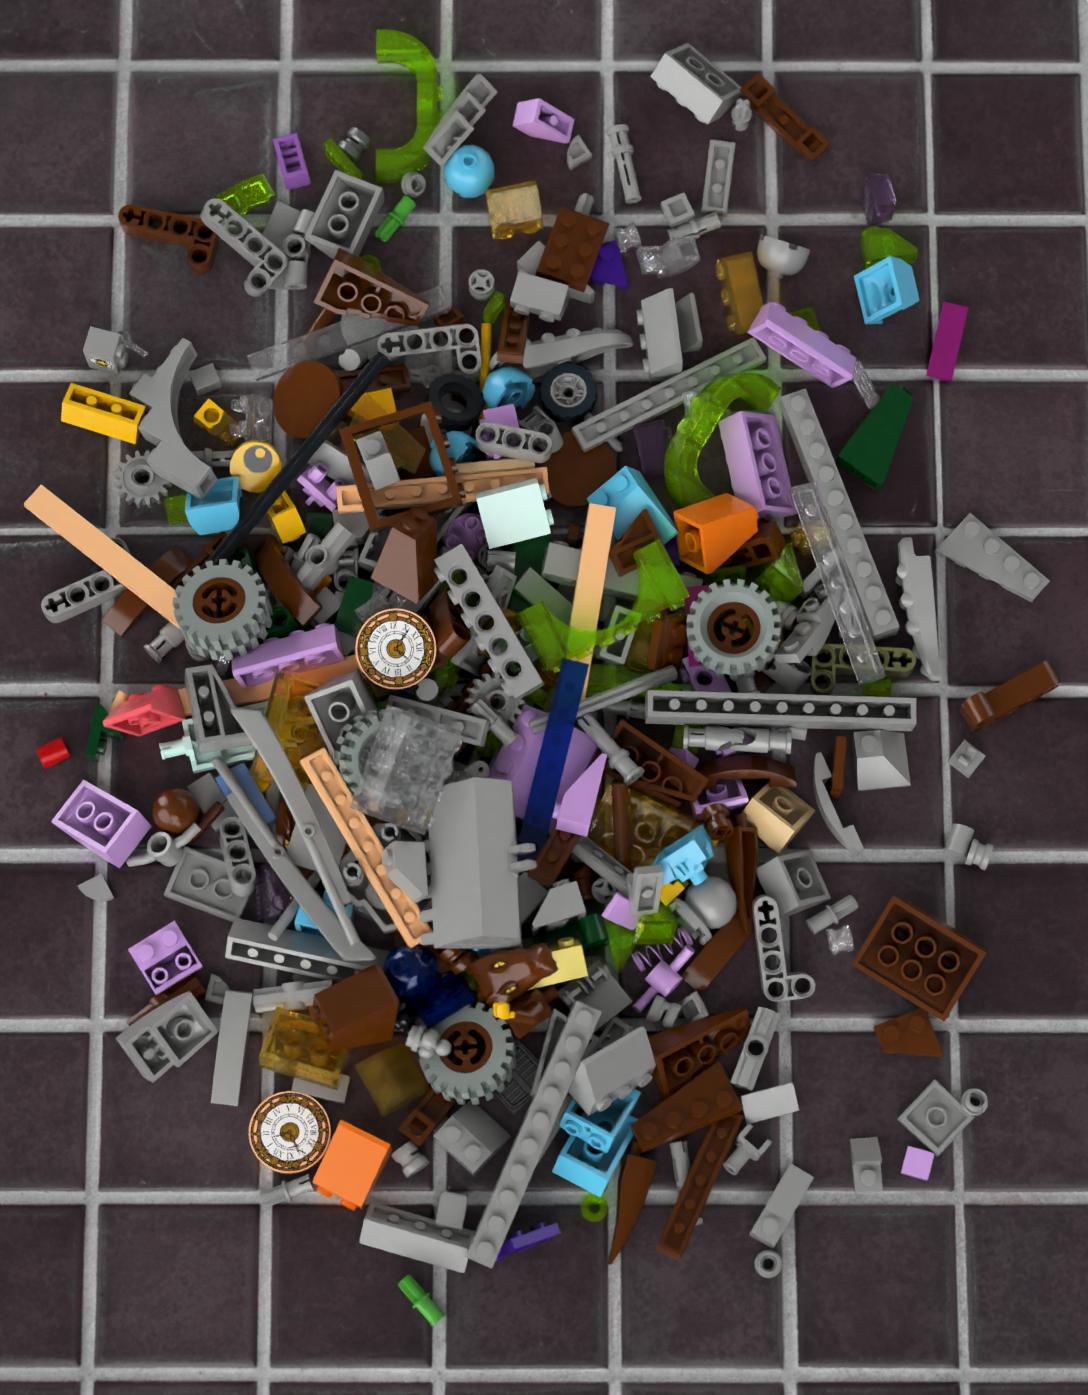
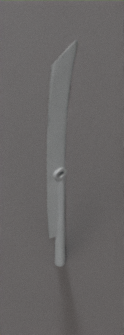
[230,708,361,946]
[212,756,377,961]

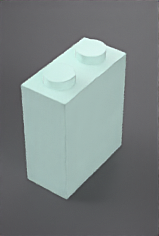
[475,478,554,549]

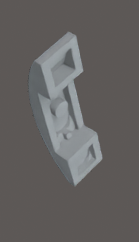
[813,752,864,856]

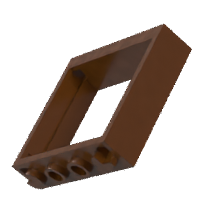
[339,401,466,534]

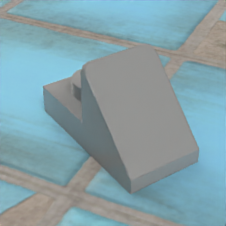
[356,430,400,491]
[626,865,664,916]
[850,1137,883,1194]

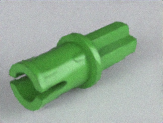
[374,195,416,243]
[398,1275,445,1326]

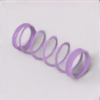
[632,926,693,972]

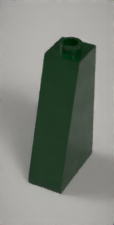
[836,383,914,493]
[507,525,553,626]

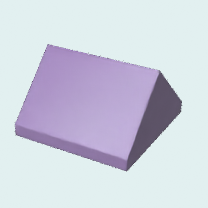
[690,779,749,822]

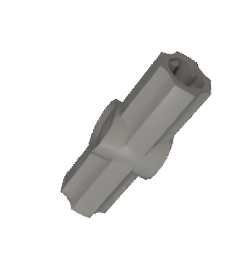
[295,522,356,591]
[252,980,335,1013]
[730,1007,780,1092]

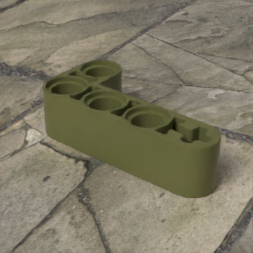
[809,644,916,695]

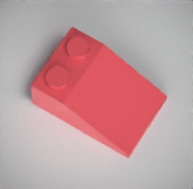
[103,684,186,737]

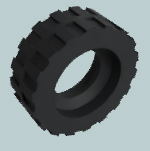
[424,373,484,432]

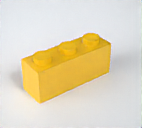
[61,383,146,444]

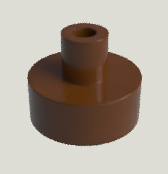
[567,522,584,549]

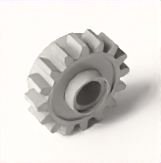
[114,450,172,509]
[465,672,525,724]

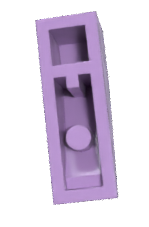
[553,753,607,837]

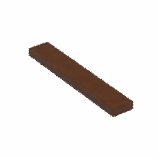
[655,1113,745,1261]

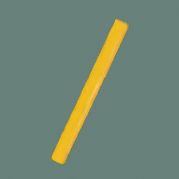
[478,323,492,424]

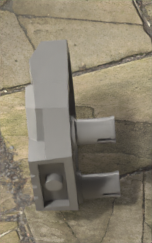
[339,823,432,934]

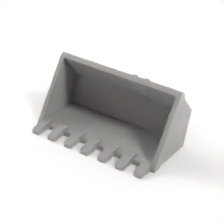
[414,777,537,949]

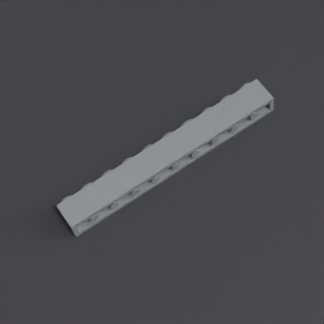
[779,388,900,643]
[645,690,916,731]
[465,1001,602,1269]

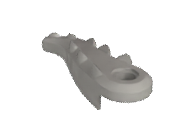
[489,328,633,380]
[896,537,942,681]

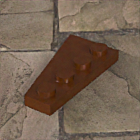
[631,1061,742,1153]

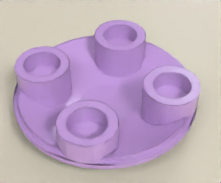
[443,513,488,562]

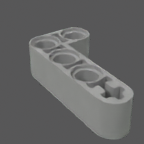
[201,198,287,297]
[377,323,481,374]
[41,538,131,623]
[752,895,815,1002]

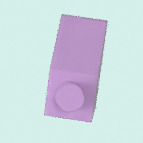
[513,98,574,143]
[601,891,652,931]

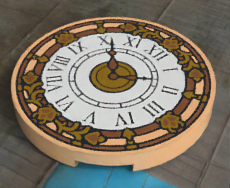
[355,609,436,689]
[249,1091,331,1174]

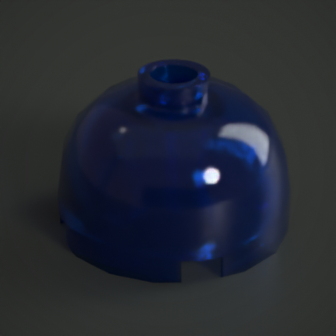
[383,944,439,998]

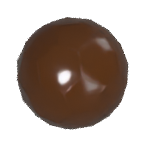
[151,787,200,835]

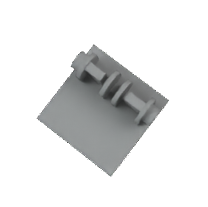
[558,960,633,1033]

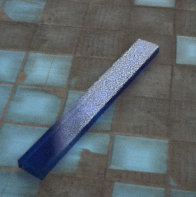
[517,658,589,873]

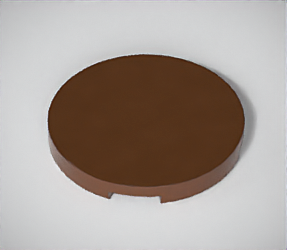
[273,361,344,439]
[538,431,616,509]

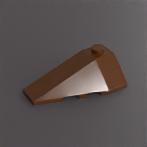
[314,248,430,326]
[592,719,710,802]
[648,1007,751,1099]

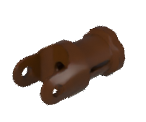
[568,858,597,904]

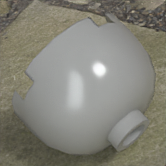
[757,235,810,279]

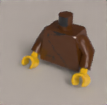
[476,984,560,1039]

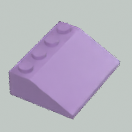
[487,704,599,835]

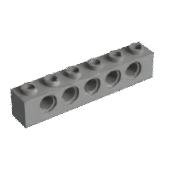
[434,544,545,701]

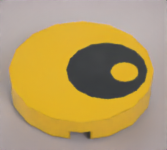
[230,440,282,493]

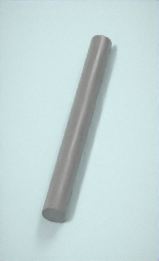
[268,871,321,941]

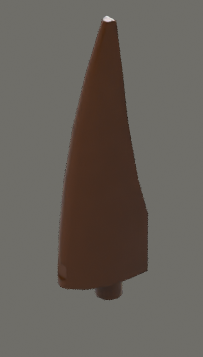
[724,814,758,936]
[608,1141,657,1265]

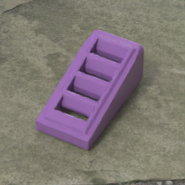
[273,133,311,190]

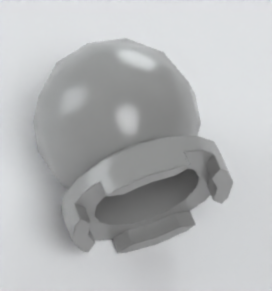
[667,876,738,945]

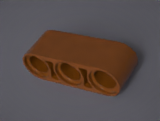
[429,587,471,658]

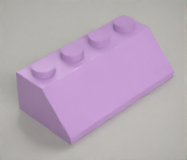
[747,302,856,388]
[718,411,797,522]
[232,623,346,689]

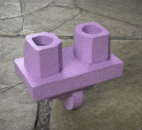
[297,462,347,511]

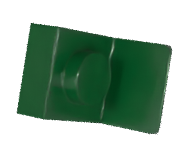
[85,703,125,762]

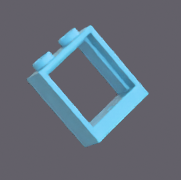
[559,1089,641,1153]

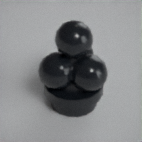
[394,995,419,1038]

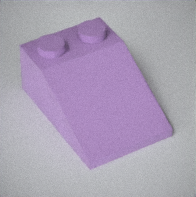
[51,779,152,868]

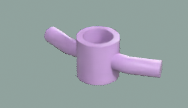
[632,945,695,1013]

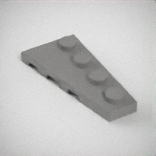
[935,513,1050,602]

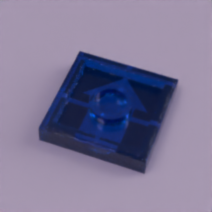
[408,972,475,1029]

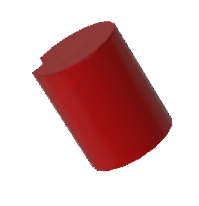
[35,737,70,769]

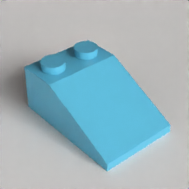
[587,466,679,544]
[552,1105,638,1198]

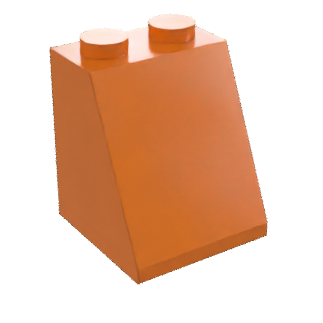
[673,493,758,574]
[312,1120,392,1211]

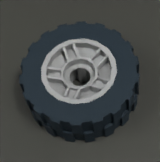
[540,363,597,424]

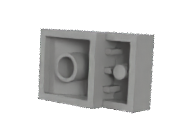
[116,991,218,1083]

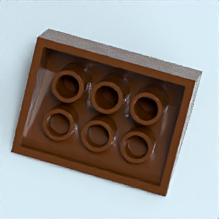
[851,893,988,1022]

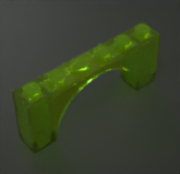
[516,539,690,673]

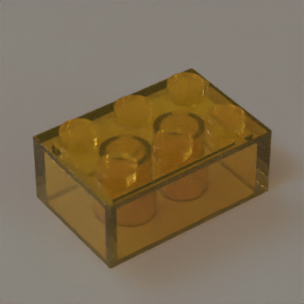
[259,1007,352,1091]

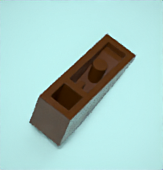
[707,521,786,578]

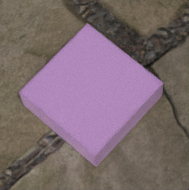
[901,1146,935,1181]

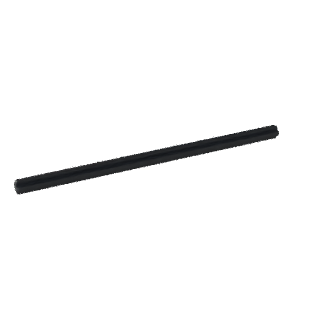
[200,352,389,570]

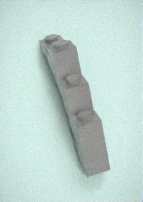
[129,338,218,500]

